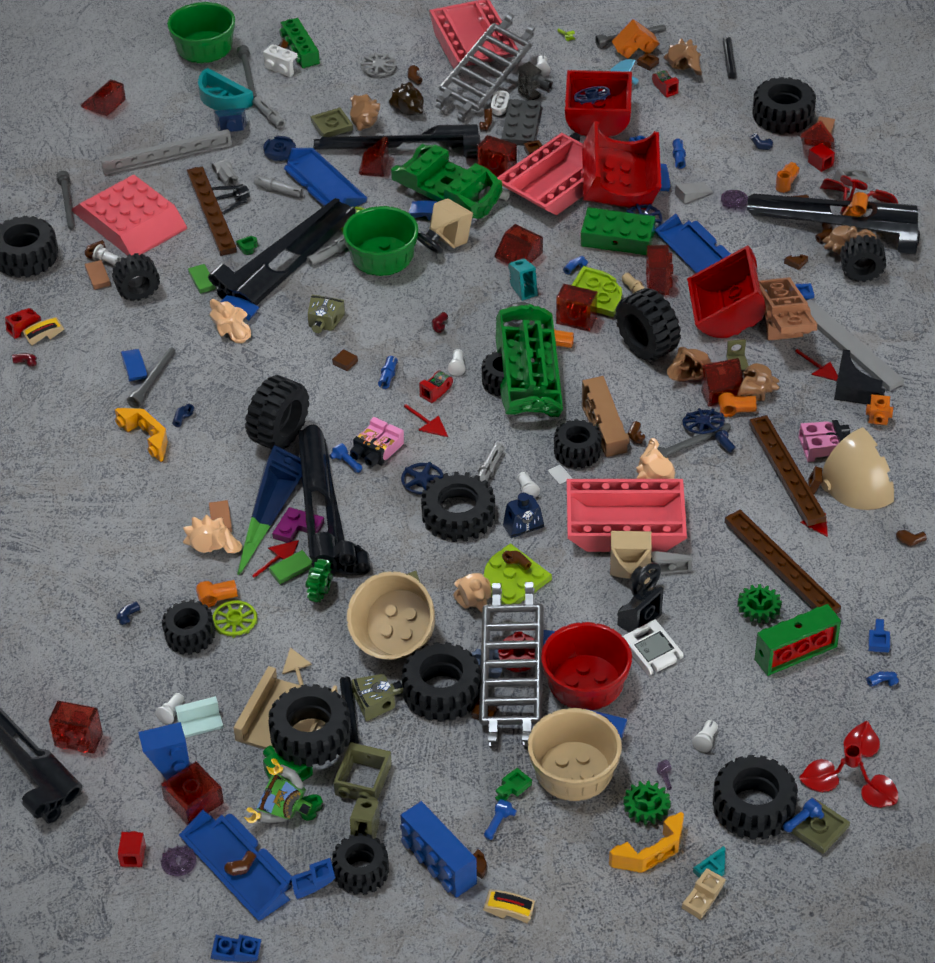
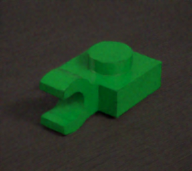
[495,768,532,801]

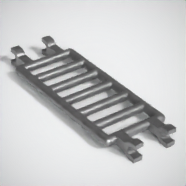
[436,13,535,122]
[479,582,544,748]

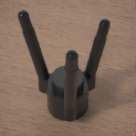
[212,184,250,215]

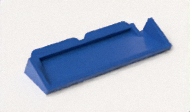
[284,148,367,207]
[655,214,731,273]
[179,810,292,921]

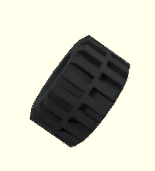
[840,235,887,282]
[112,253,160,301]
[482,351,504,396]
[554,419,602,469]
[162,600,216,655]
[332,833,389,895]

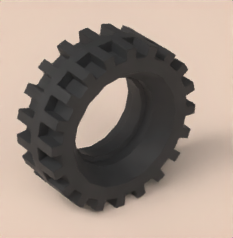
[421,471,495,542]

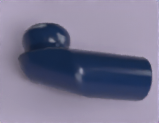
[750,133,773,150]
[172,403,194,427]
[715,430,736,453]
[116,601,140,625]

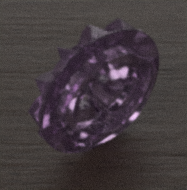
[721,190,748,210]
[161,844,196,876]

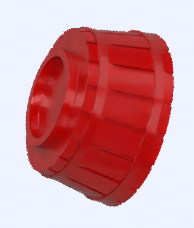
[541,622,632,711]

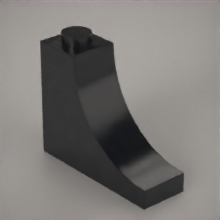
[834,349,885,405]

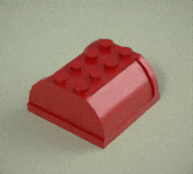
[565,70,632,137]
[687,245,766,338]

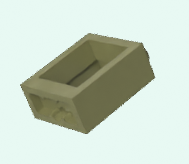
[334,742,392,800]

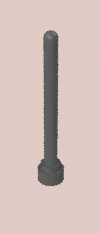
[595,25,666,48]
[237,45,256,98]
[56,171,75,229]
[127,347,175,408]
[657,423,731,458]

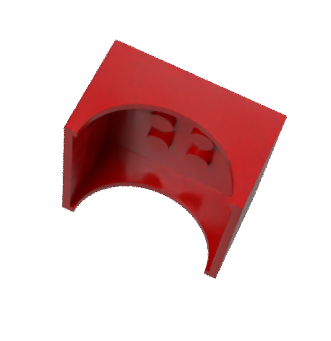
[582,121,662,210]

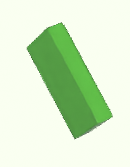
[188,264,217,294]
[269,550,312,584]

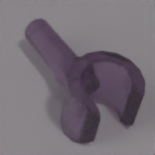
[657,759,672,790]

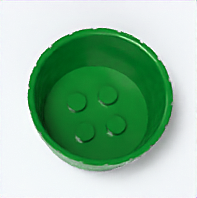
[167,2,235,63]
[343,206,418,276]

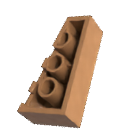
[582,376,630,457]

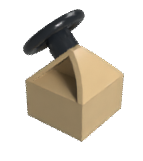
[417,198,473,254]
[610,531,661,596]

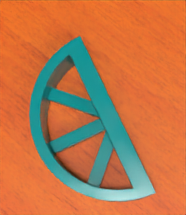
[198,68,254,110]

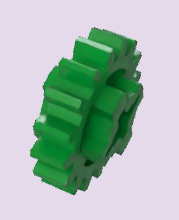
[305,559,333,603]
[737,584,782,623]
[623,781,671,825]

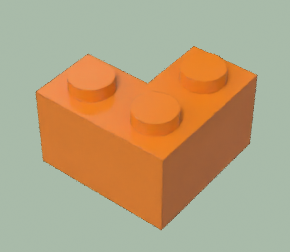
[612,19,660,59]

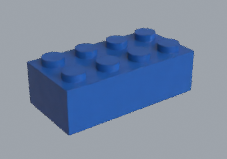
[400,801,477,898]

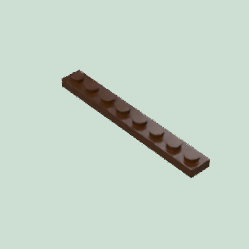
[187,166,237,256]
[749,415,826,526]
[724,509,841,614]

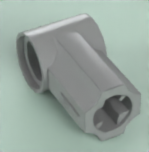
[212,158,239,186]

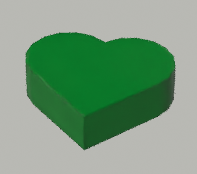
[236,236,258,255]
[300,794,323,821]

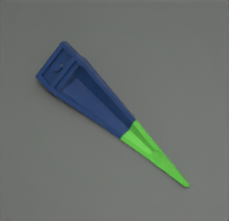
[237,445,302,575]

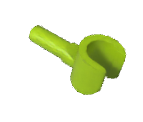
[557,28,575,41]

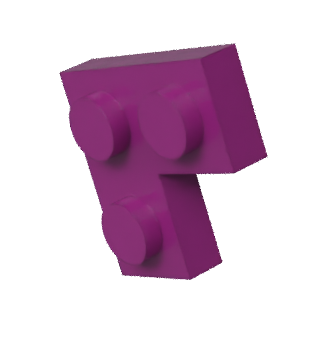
[272,507,324,543]

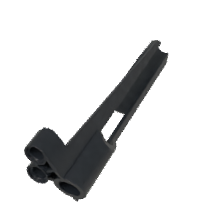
[313,124,480,158]
[747,193,920,255]
[208,198,356,306]
[298,424,371,575]
[0,708,83,823]

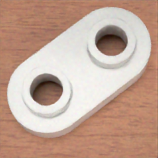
[491,90,510,116]

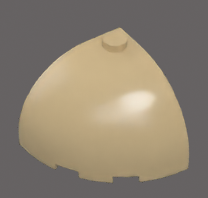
[821,427,894,510]

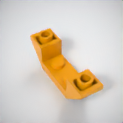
[115,408,168,462]
[609,811,684,873]

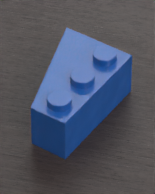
[138,722,193,786]

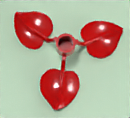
[820,175,898,215]
[799,721,898,808]

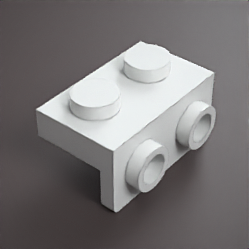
[263,44,298,77]

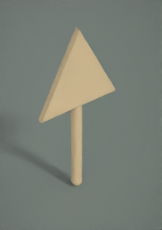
[282,647,312,687]

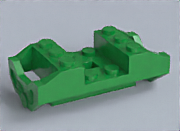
[391,144,502,219]
[495,304,563,417]

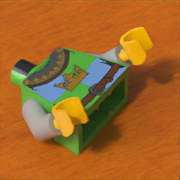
[244,758,313,823]

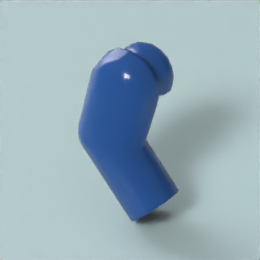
[563,256,588,275]
[866,671,899,687]

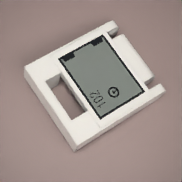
[622,619,684,676]

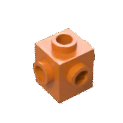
[865,394,893,425]

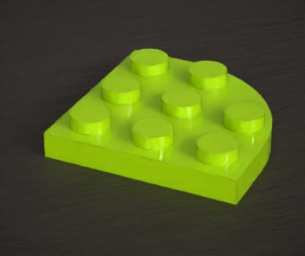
[564,266,622,317]
[484,543,552,604]

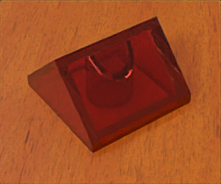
[801,120,835,149]
[358,136,389,177]

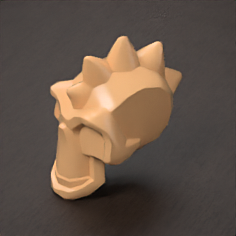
[209,299,251,343]
[636,438,675,479]
[183,515,243,553]
[453,573,492,612]

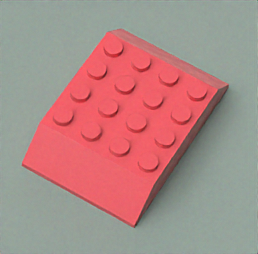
[430,0,519,69]
[497,133,583,215]
[72,175,187,256]
[567,479,687,552]

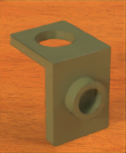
[726,339,749,373]

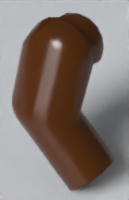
[407,65,422,85]
[479,108,492,131]
[815,223,833,243]
[85,240,106,258]
[628,421,645,444]
[896,530,927,546]
[502,551,532,570]
[224,851,256,876]

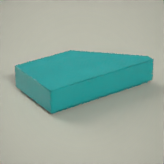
[693,846,726,878]

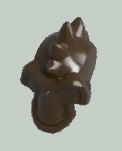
[389,82,424,115]

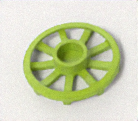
[212,600,257,638]

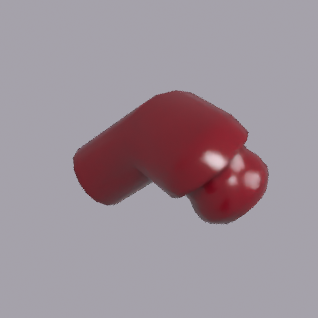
[431,312,448,333]
[12,353,37,367]

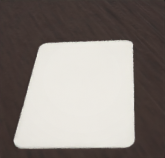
[548,465,572,484]

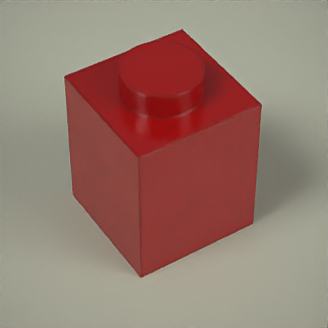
[808,143,835,172]
[117,831,146,867]

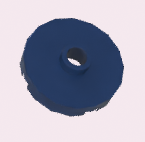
[263,136,296,161]

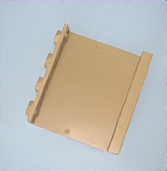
[234,666,338,749]

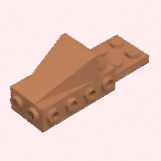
[759,277,817,341]

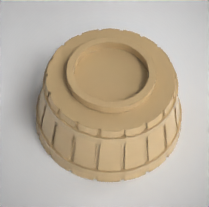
[347,571,435,660]
[528,708,622,801]

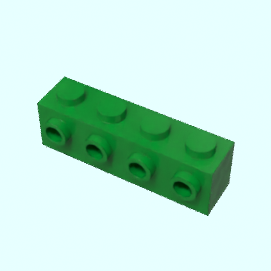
[279,18,320,68]

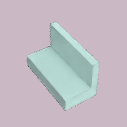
[175,696,224,738]

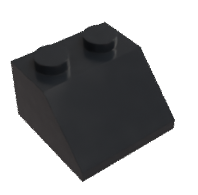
[617,586,664,633]

